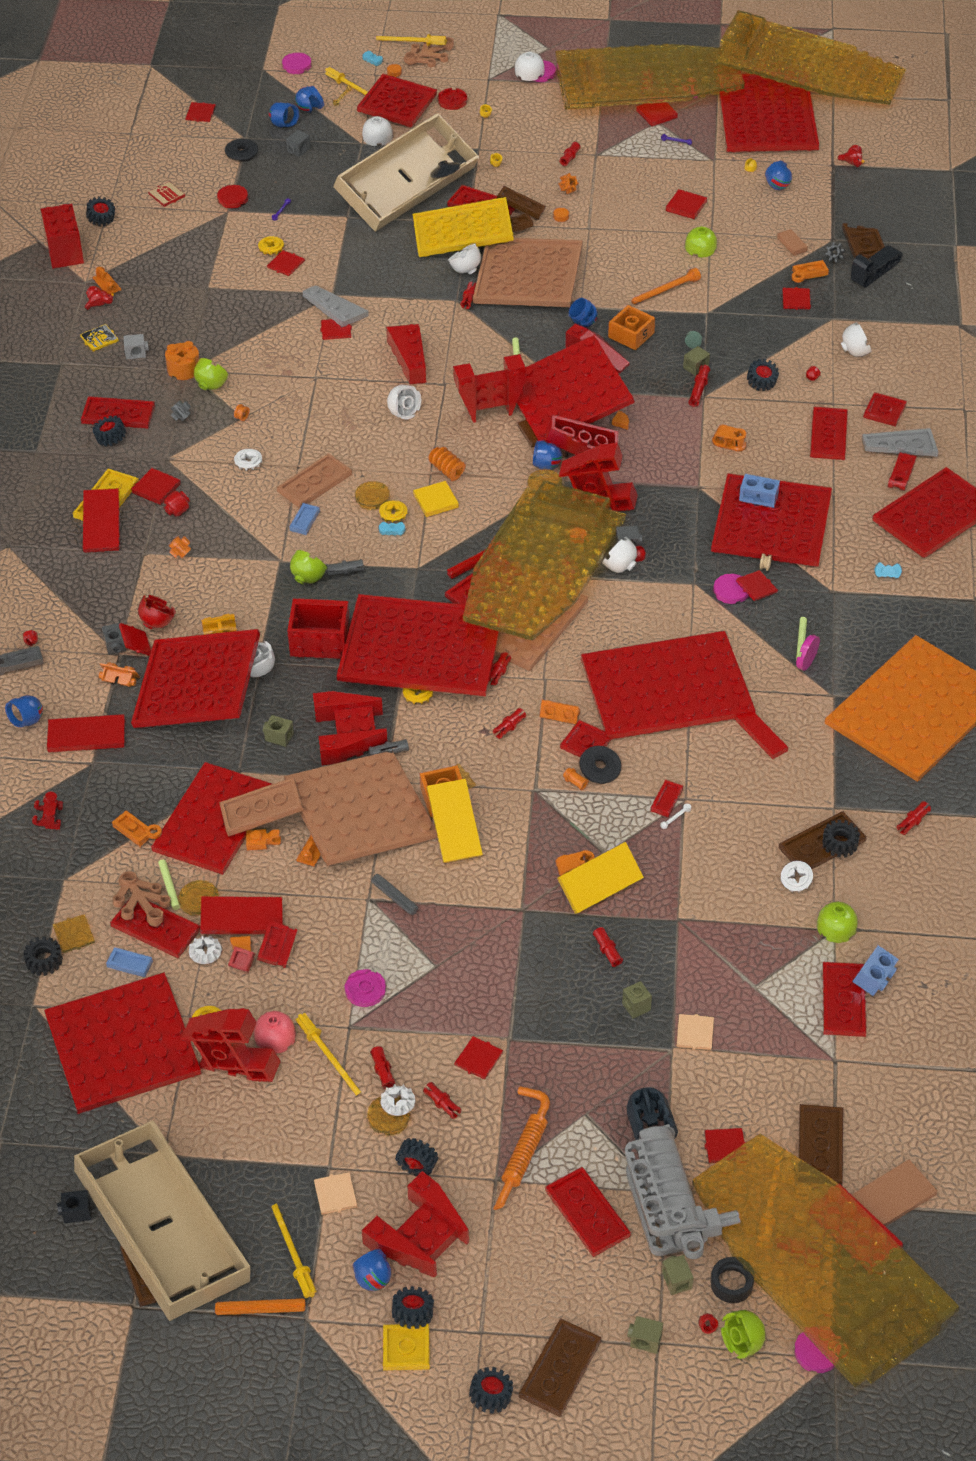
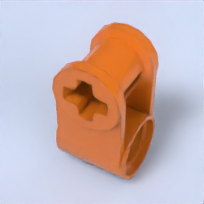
[712,424,746,452]
[555,850,595,876]

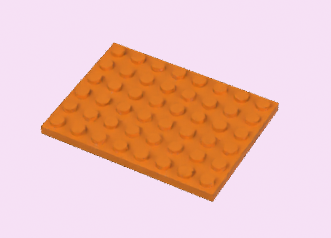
[825,635,976,782]

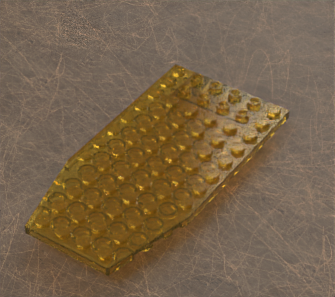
[714,10,906,105]
[555,44,745,110]
[463,481,626,641]
[692,1134,959,1388]

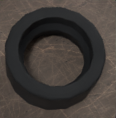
[710,1257,754,1303]

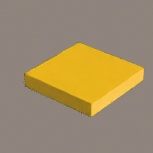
[413,481,459,517]
[383,1323,430,1371]

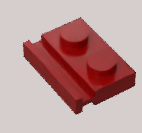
[257,921,298,968]

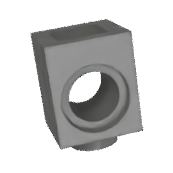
[123,334,149,359]

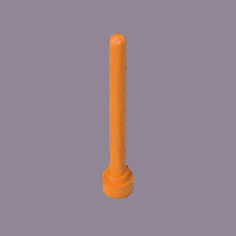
[631,267,701,304]

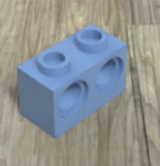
[739,474,780,508]
[852,945,899,996]

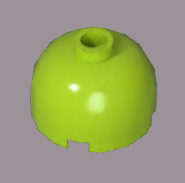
[685,226,717,258]
[194,358,228,390]
[290,550,327,584]
[816,901,858,943]
[721,1310,765,1359]

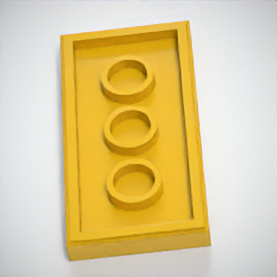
[73,469,139,520]
[427,779,483,863]
[557,842,644,914]

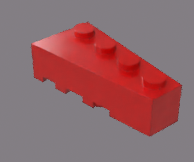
[386,324,426,384]
[545,415,618,455]

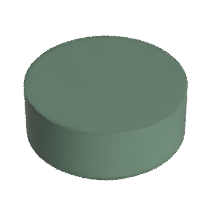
[685,331,702,348]

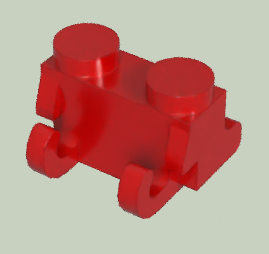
[32,791,63,830]

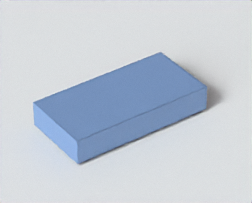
[289,503,320,535]
[106,947,153,977]

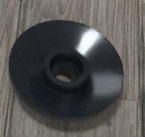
[430,160,460,178]

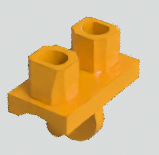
[201,614,237,634]

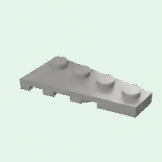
[303,285,369,327]
[862,428,938,457]

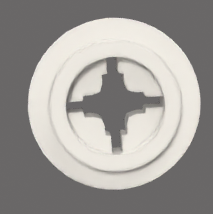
[234,449,262,471]
[781,861,813,892]
[189,935,222,964]
[381,1084,415,1116]

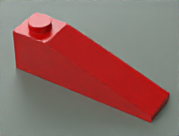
[565,323,629,374]

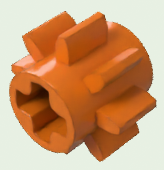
[558,173,579,194]
[169,536,191,558]

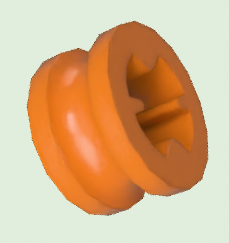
[234,404,250,421]

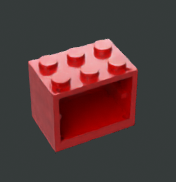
[40,203,84,269]
[287,598,350,659]

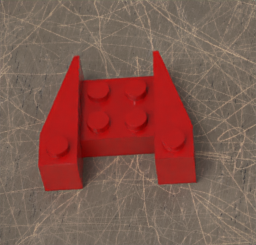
[453,354,526,423]
[559,443,638,511]
[313,691,387,766]
[181,1008,281,1082]
[362,1171,469,1278]

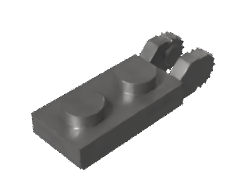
[0,646,44,675]

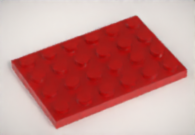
[872,467,976,558]
[151,762,272,875]

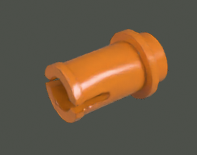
[563,768,589,790]

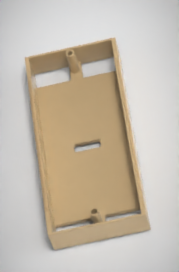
[333,113,479,232]
[74,1121,250,1321]

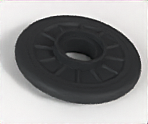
[225,139,258,161]
[579,746,621,784]

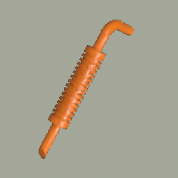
[493,1086,550,1210]

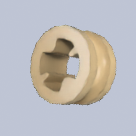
[759,554,772,571]

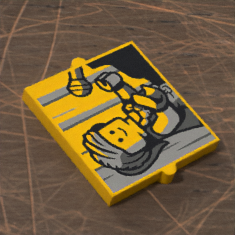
[80,324,119,352]

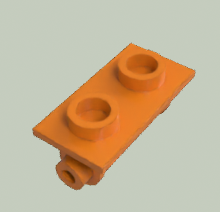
[92,266,121,294]
[99,662,140,687]
[540,699,581,724]
[296,835,321,867]

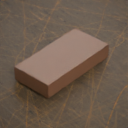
[777,229,808,256]

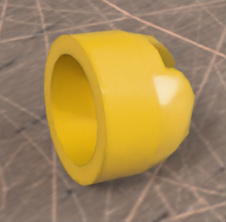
[479,104,492,118]
[490,153,503,167]
[744,158,757,172]

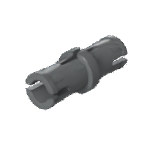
[326,559,364,576]
[369,739,409,756]

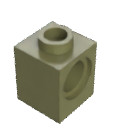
[683,346,710,376]
[263,715,294,747]
[622,981,652,1019]
[662,1255,694,1295]
[627,1316,664,1354]

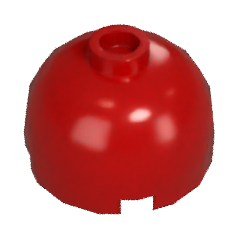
[138,595,176,629]

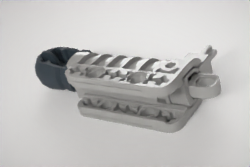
[625,1087,740,1259]

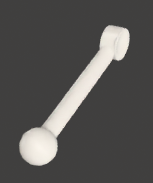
[660,804,691,829]

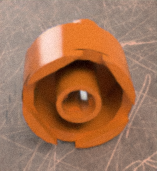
[165,341,199,380]

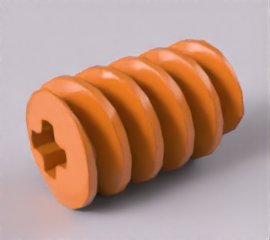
[428,447,466,481]

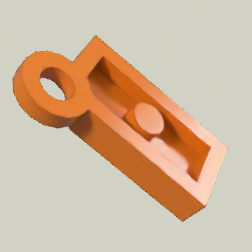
[792,260,829,282]
[112,810,162,847]

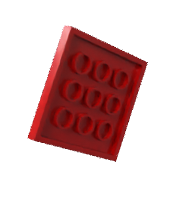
[357,74,437,127]

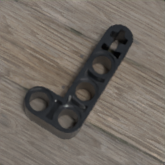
[851,245,903,288]

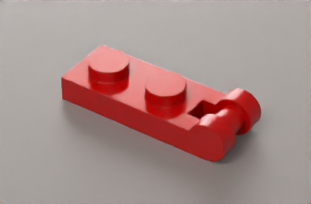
[888,452,917,491]

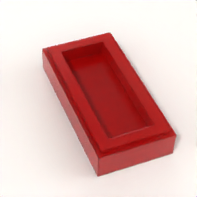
[650,779,684,818]

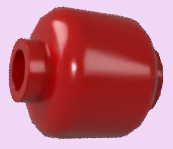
[164,491,190,517]

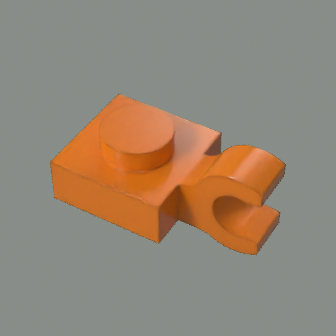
[246,829,281,851]

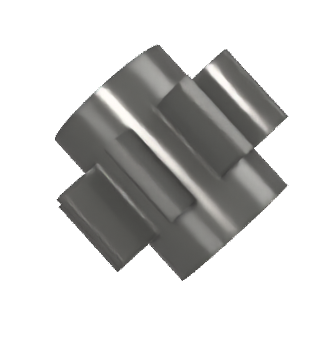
[825,242,846,263]
[171,400,191,421]

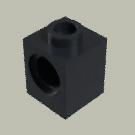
[57,1190,91,1224]

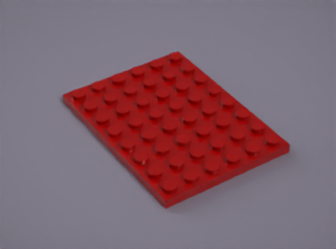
[717,72,819,152]
[336,594,504,697]
[581,631,756,740]

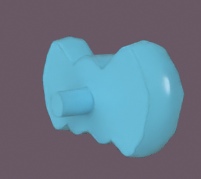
[362,51,383,66]
[378,522,406,536]
[874,562,902,578]

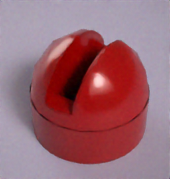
[806,366,821,381]
[635,546,646,562]
[23,630,38,646]
[698,1313,718,1334]

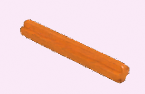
[215,1298,306,1315]

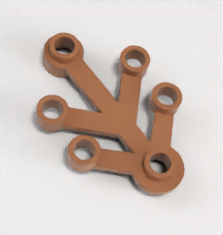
[404,37,454,67]
[113,871,171,927]

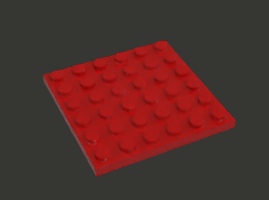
[516,335,635,443]
[711,473,832,567]
[131,629,260,728]
[44,972,201,1114]

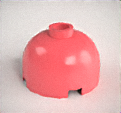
[253,1011,296,1054]

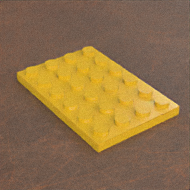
[413,197,514,257]

